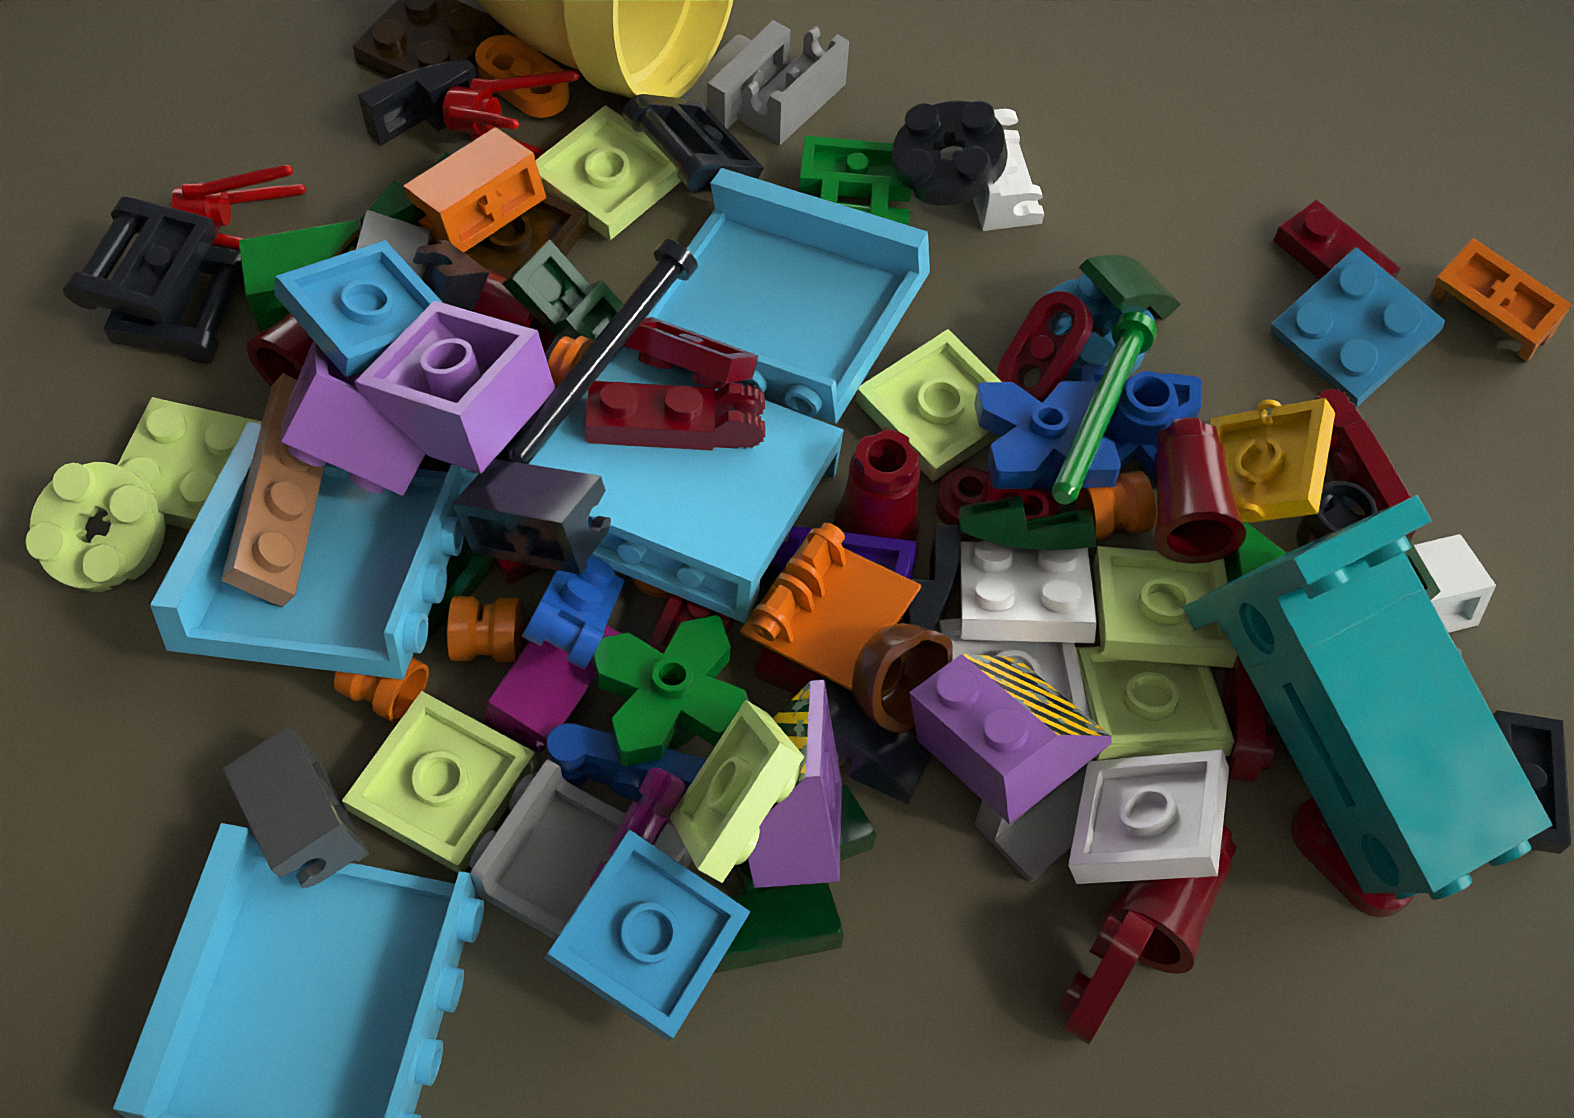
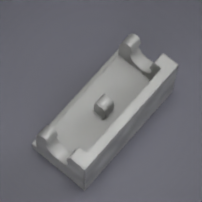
[738,26,849,146]

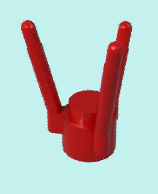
[443,70,580,160]
[171,165,306,251]

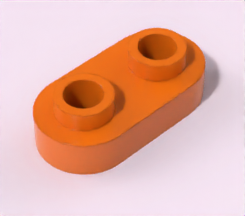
[475,35,570,118]

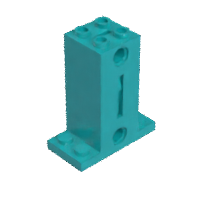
[1182,495,1552,900]

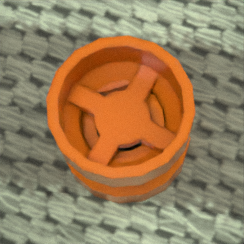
[1075,470,1156,541]
[447,596,523,663]
[334,657,429,723]

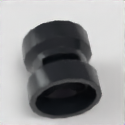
[1296,481,1377,547]

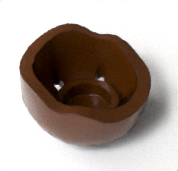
[852,623,953,733]

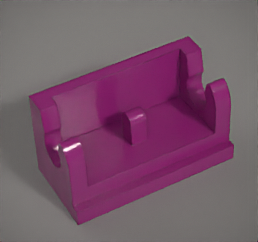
[484,625,621,753]

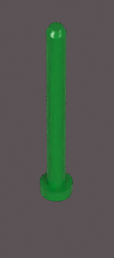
[1052,311,1157,504]

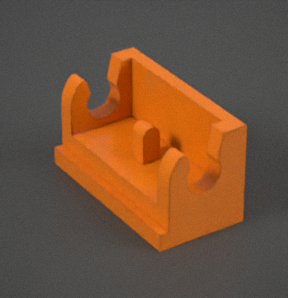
[403,127,546,253]
[1431,238,1572,362]

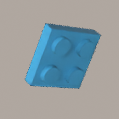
[274,240,443,377]
[1271,247,1445,408]
[544,830,751,1042]

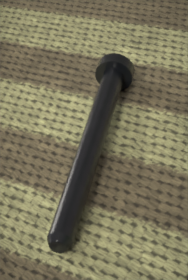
[505,239,698,464]

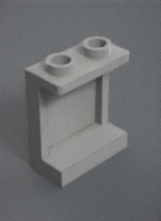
[470,759,692,940]

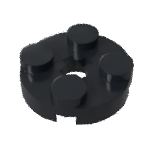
[892,100,1008,206]

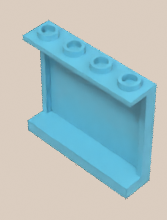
[627,168,930,425]
[529,346,844,624]
[150,422,479,679]
[113,823,484,1118]

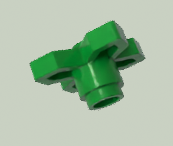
[591,616,749,766]

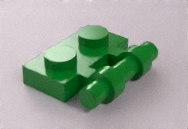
[799,135,911,226]

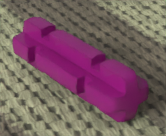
[590,767,685,887]

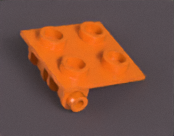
[740,523,921,691]

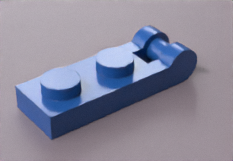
[521,555,625,669]
[547,723,707,805]

